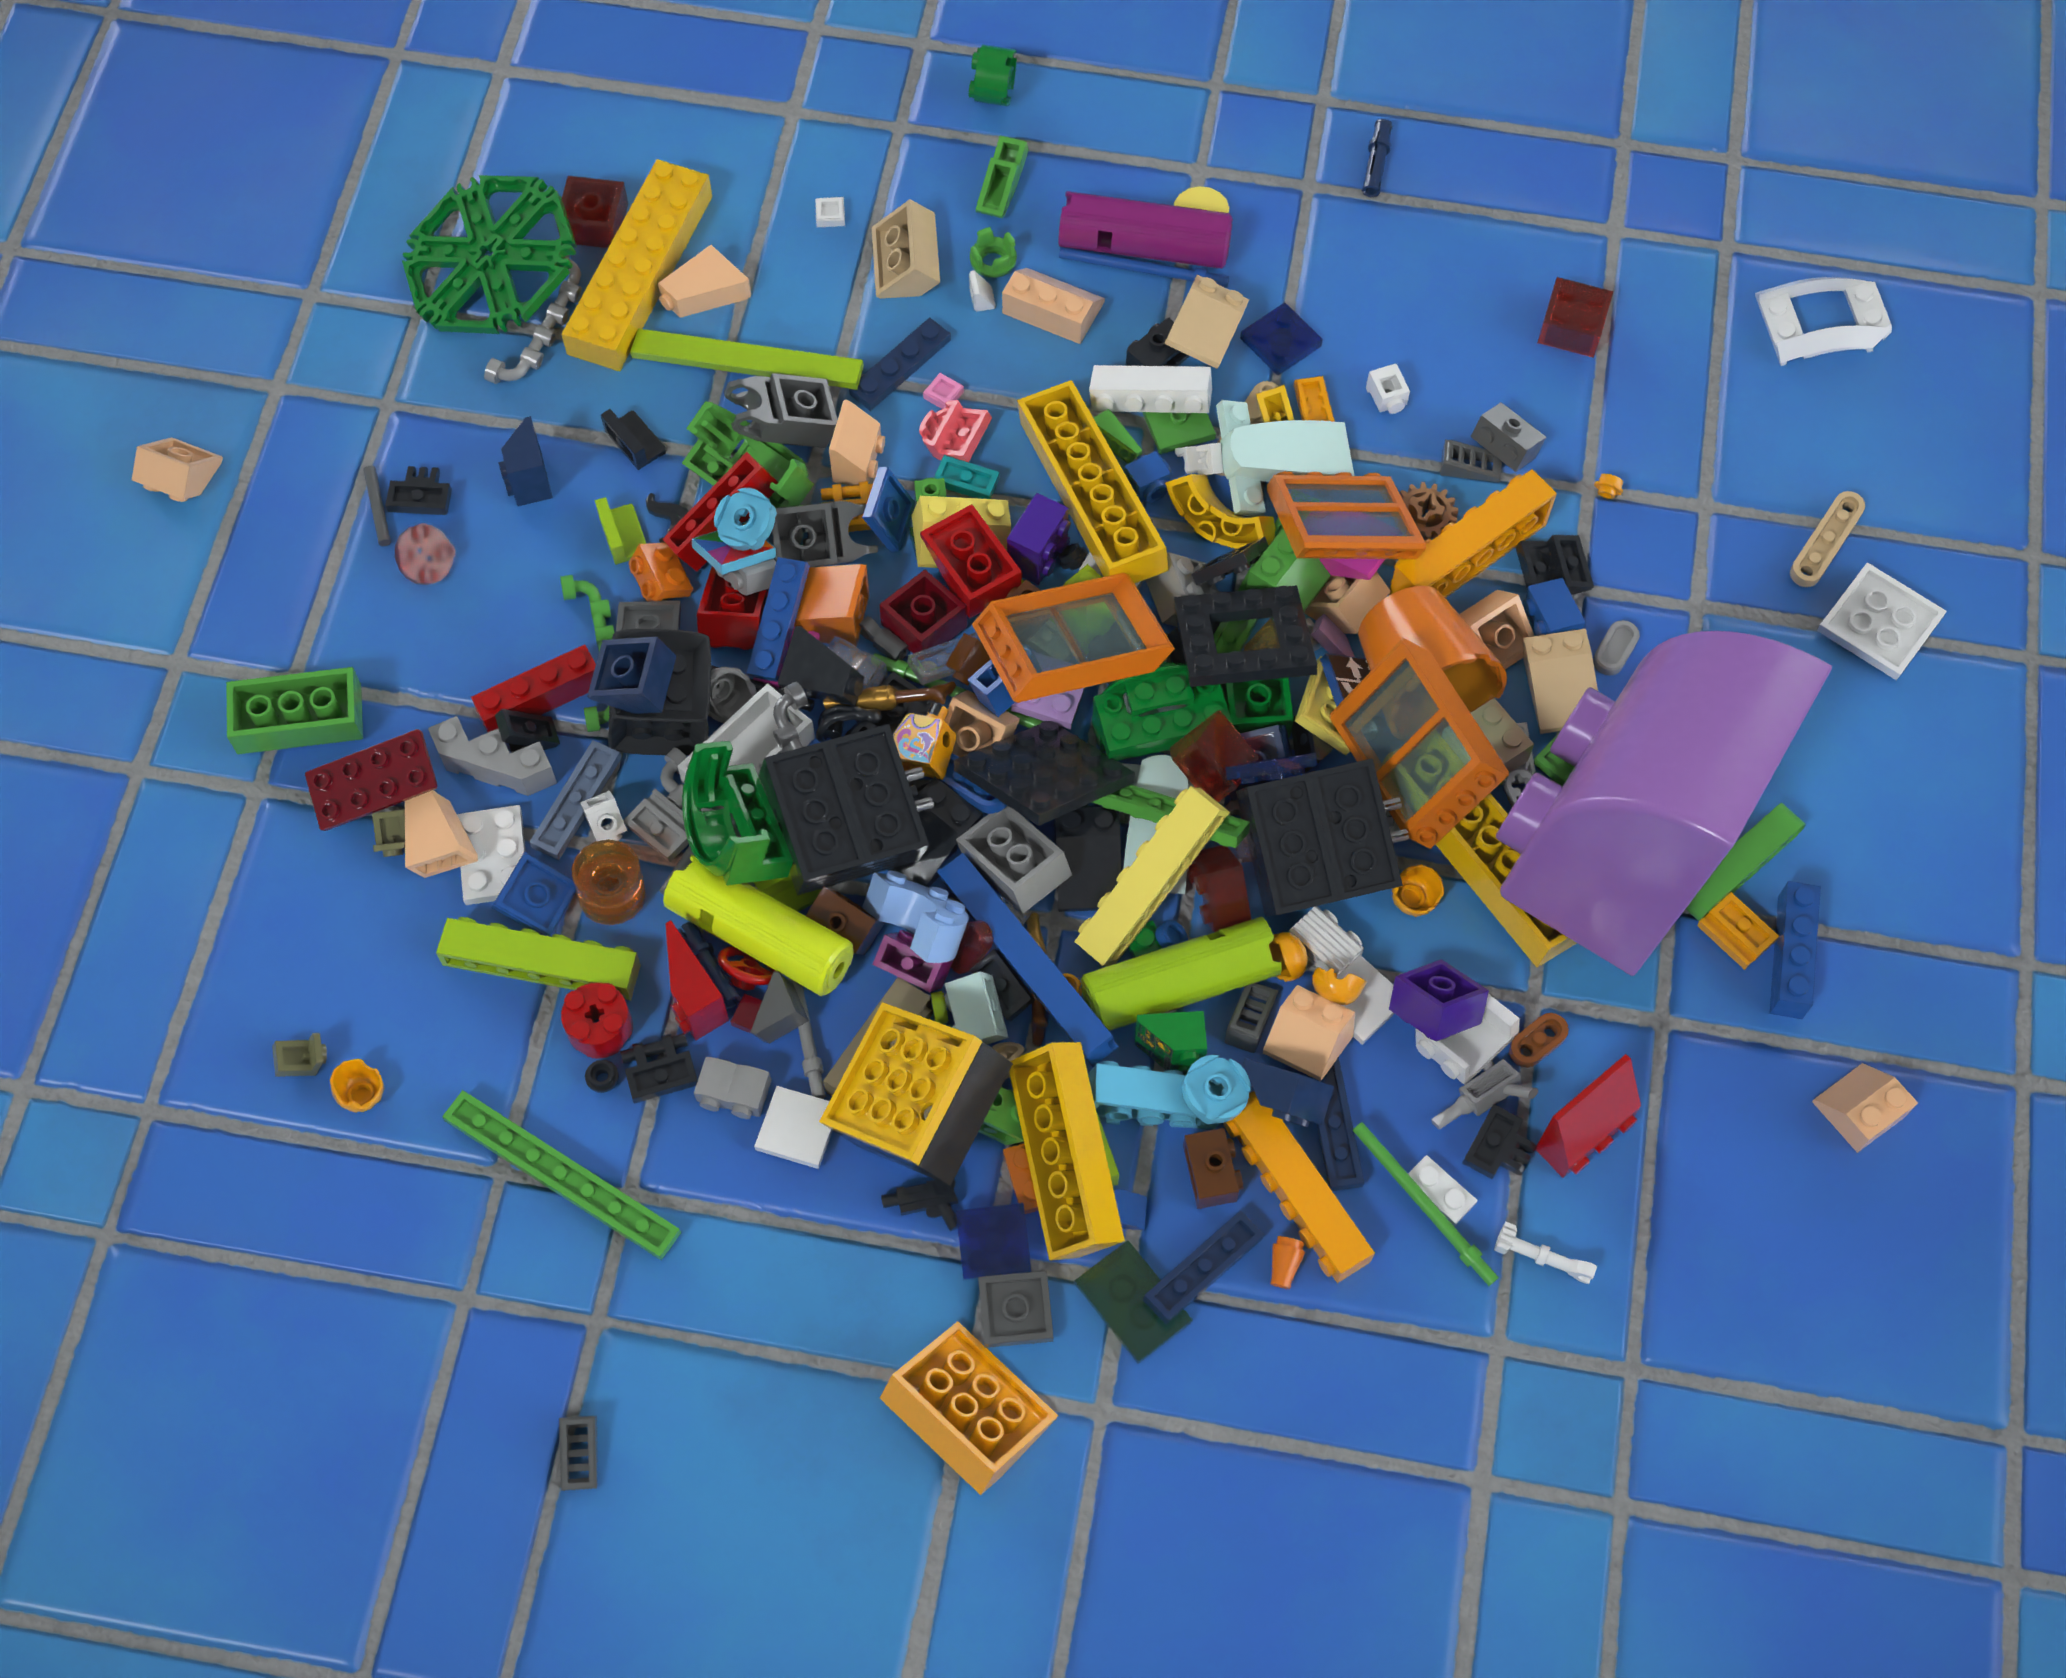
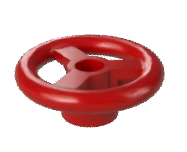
[718,946,777,990]

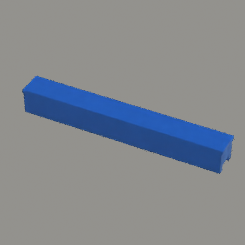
[937,853,1119,1067]

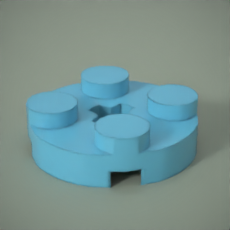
[714,488,777,550]
[1181,1055,1251,1124]

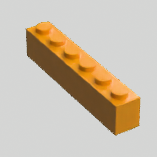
[1223,1090,1375,1283]

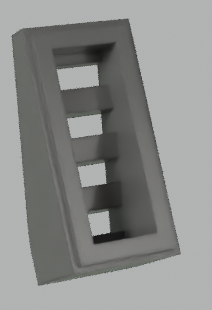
[1440,440,1502,482]
[1225,983,1278,1053]
[559,1415,597,1491]

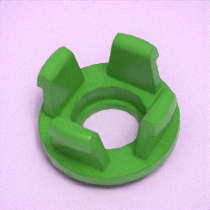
[970,227,1017,278]

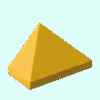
[1256,384,1294,422]

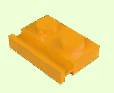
[1697,892,1780,970]

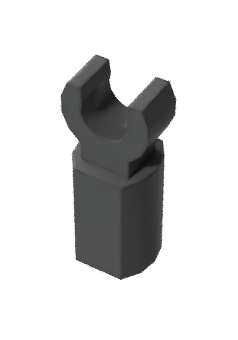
[859,616,909,661]

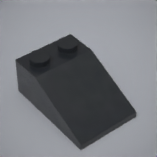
[888,776,983,888]
[1054,807,1122,912]

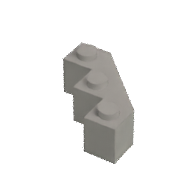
[428,716,557,796]

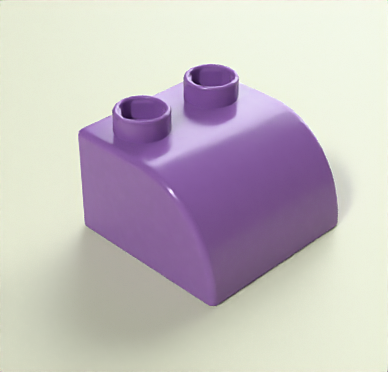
[1496,631,1832,976]

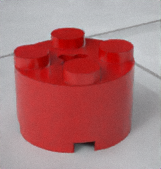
[561,983,633,1059]

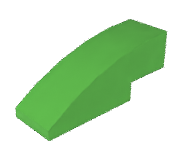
[975,135,1029,219]

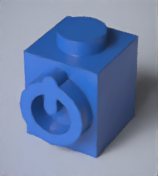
[1124,451,1172,502]

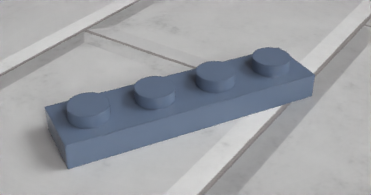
[529,740,622,860]

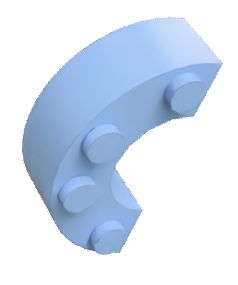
[862,870,969,963]

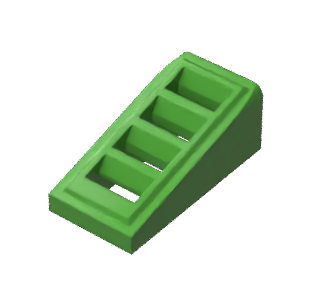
[1093,409,1142,464]

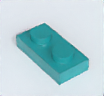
[934,455,1000,499]

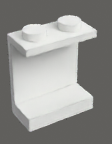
[1415,994,1520,1085]

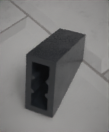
[777,626,864,706]

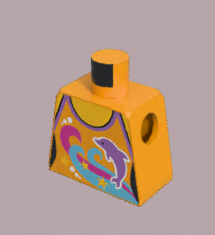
[893,703,956,780]

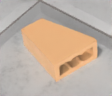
[658,245,751,318]
[405,790,478,878]

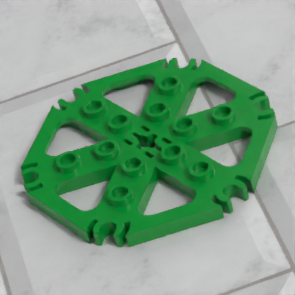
[402,175,577,334]

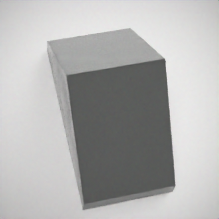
[750,971,809,1043]

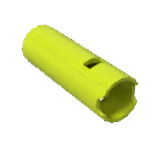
[663,855,854,996]

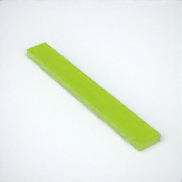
[630,328,864,390]

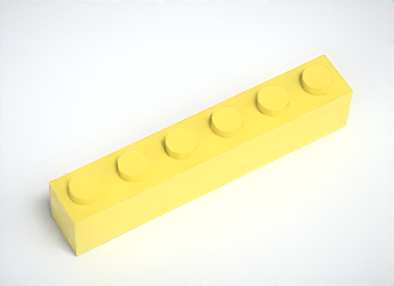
[1074,786,1230,966]

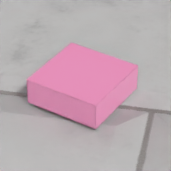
[923,373,964,409]

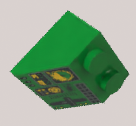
[1134,1011,1207,1075]

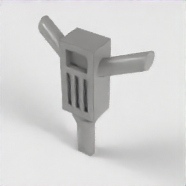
[1431,1059,1538,1130]

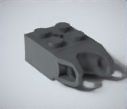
[724,373,837,448]
[769,501,878,567]

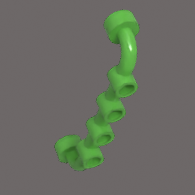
[560,575,615,732]

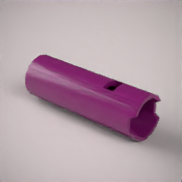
[1059,191,1233,269]

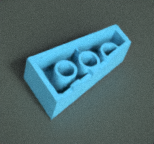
[1088,1061,1224,1129]

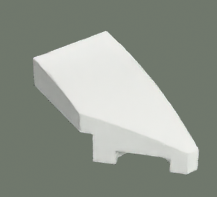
[1175,443,1223,475]

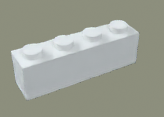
[1089,365,1212,413]

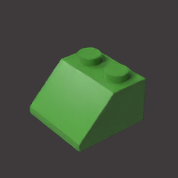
[1246,529,1331,612]

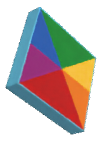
[692,522,776,575]

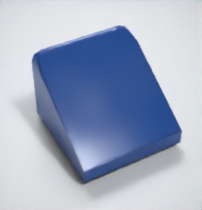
[1114,1189,1147,1230]

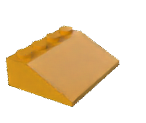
[880,1321,1059,1495]

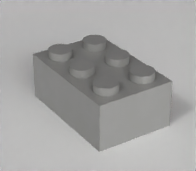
[956,806,1072,914]

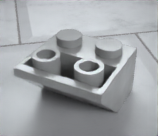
[1145,552,1219,627]

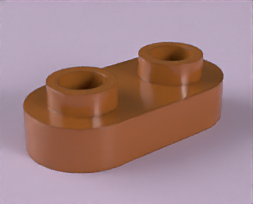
[1509,1013,1569,1068]

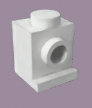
[1366,363,1410,414]
[580,791,627,844]

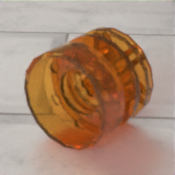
[572,839,646,925]

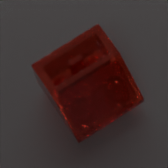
[1169,709,1259,802]

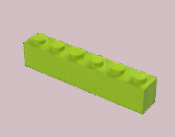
[436,917,641,1001]

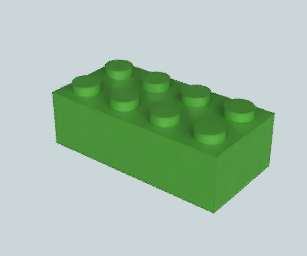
[226,667,363,755]

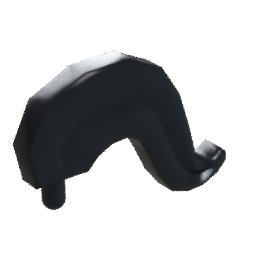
[646,493,689,543]

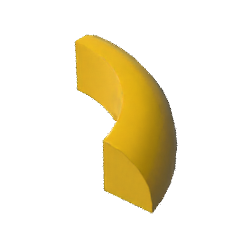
[1165,474,1275,548]

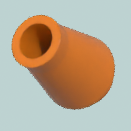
[1270,1236,1306,1289]

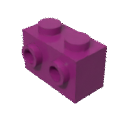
[872,930,954,992]

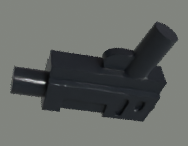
[881,1179,962,1232]

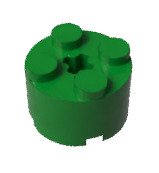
[968,44,1017,106]

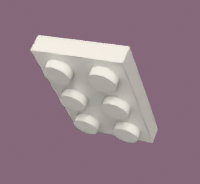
[457,805,526,905]

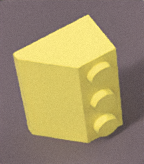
[911,496,1011,568]

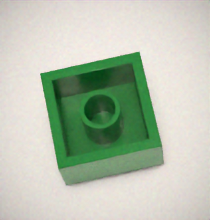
[1222,677,1294,738]

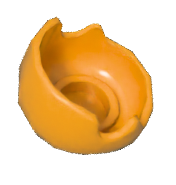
[1391,864,1444,917]
[1269,932,1308,982]
[1312,967,1367,1005]
[330,1059,385,1113]

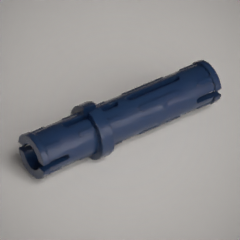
[1362,119,1393,197]
[678,922,741,1009]

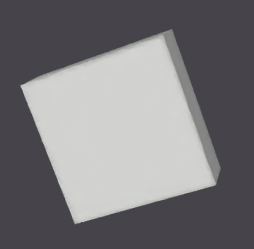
[815,197,845,227]

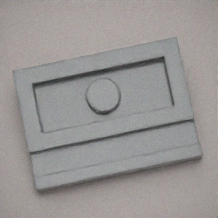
[623,789,689,863]

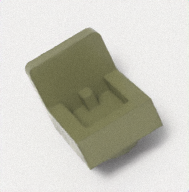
[372,810,405,857]
[272,1033,327,1077]

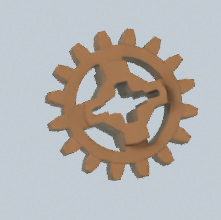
[1394,482,1459,541]

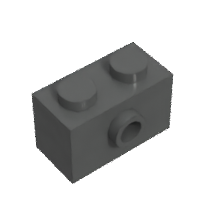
[1471,402,1546,472]

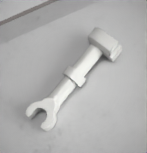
[1494,1222,1597,1284]

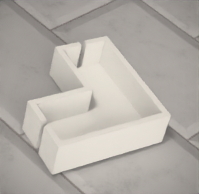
[678,683,815,831]

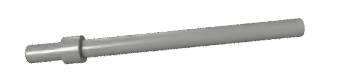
[788,978,826,1099]

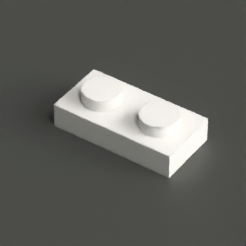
[1408,1155,1478,1227]

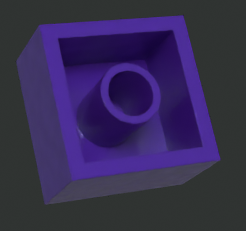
[1007,493,1071,585]
[1389,959,1489,1042]

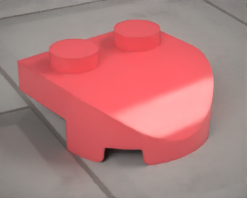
[919,400,992,462]

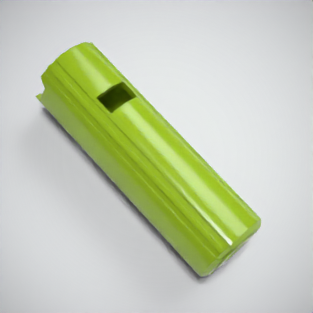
[1081,916,1282,1031]

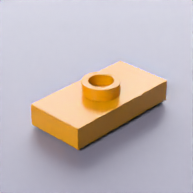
[1293,376,1335,422]

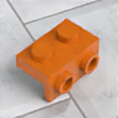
[629,543,693,601]

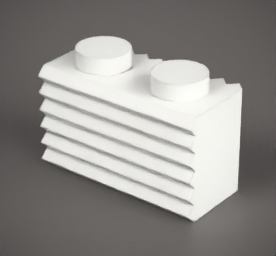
[1289,906,1364,976]

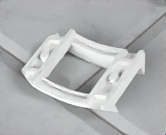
[1755,277,1892,366]

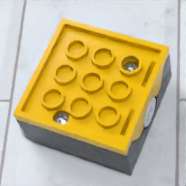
[819,1002,1013,1186]

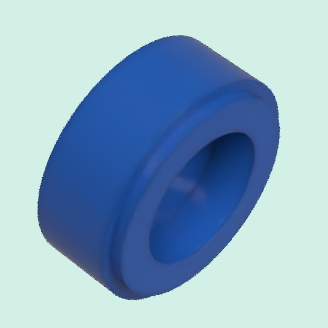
[1155,920,1188,948]

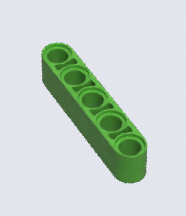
[1686,803,1806,921]

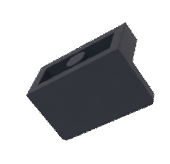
[600,409,666,470]

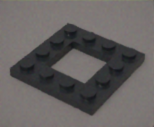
[1174,585,1317,687]

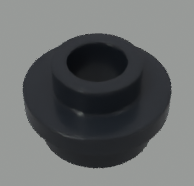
[1058,543,1088,570]
[585,1060,619,1093]

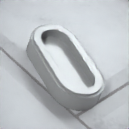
[1593,620,1640,675]

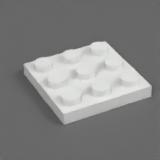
[1817,562,1947,681]

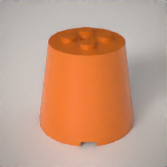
[1358,586,1507,742]

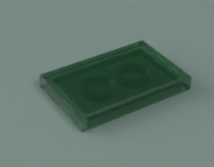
[1074,1240,1192,1364]

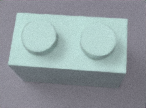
[945,971,1008,1045]

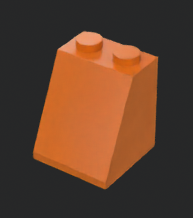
[794,564,870,648]

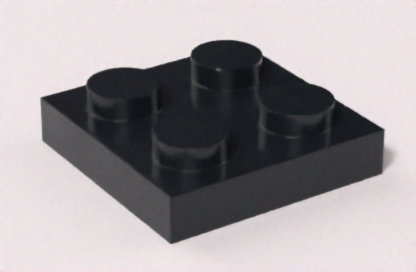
[1191,536,1269,585]

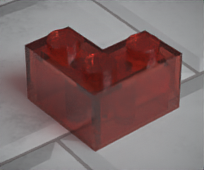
[1187,845,1251,932]

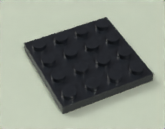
[954,721,1135,826]

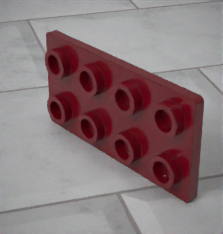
[305,729,438,831]

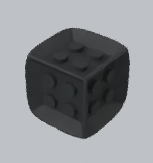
[608,629,711,755]

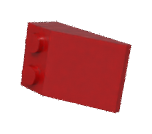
[920,504,1022,619]
[697,566,769,650]
[665,920,729,1041]

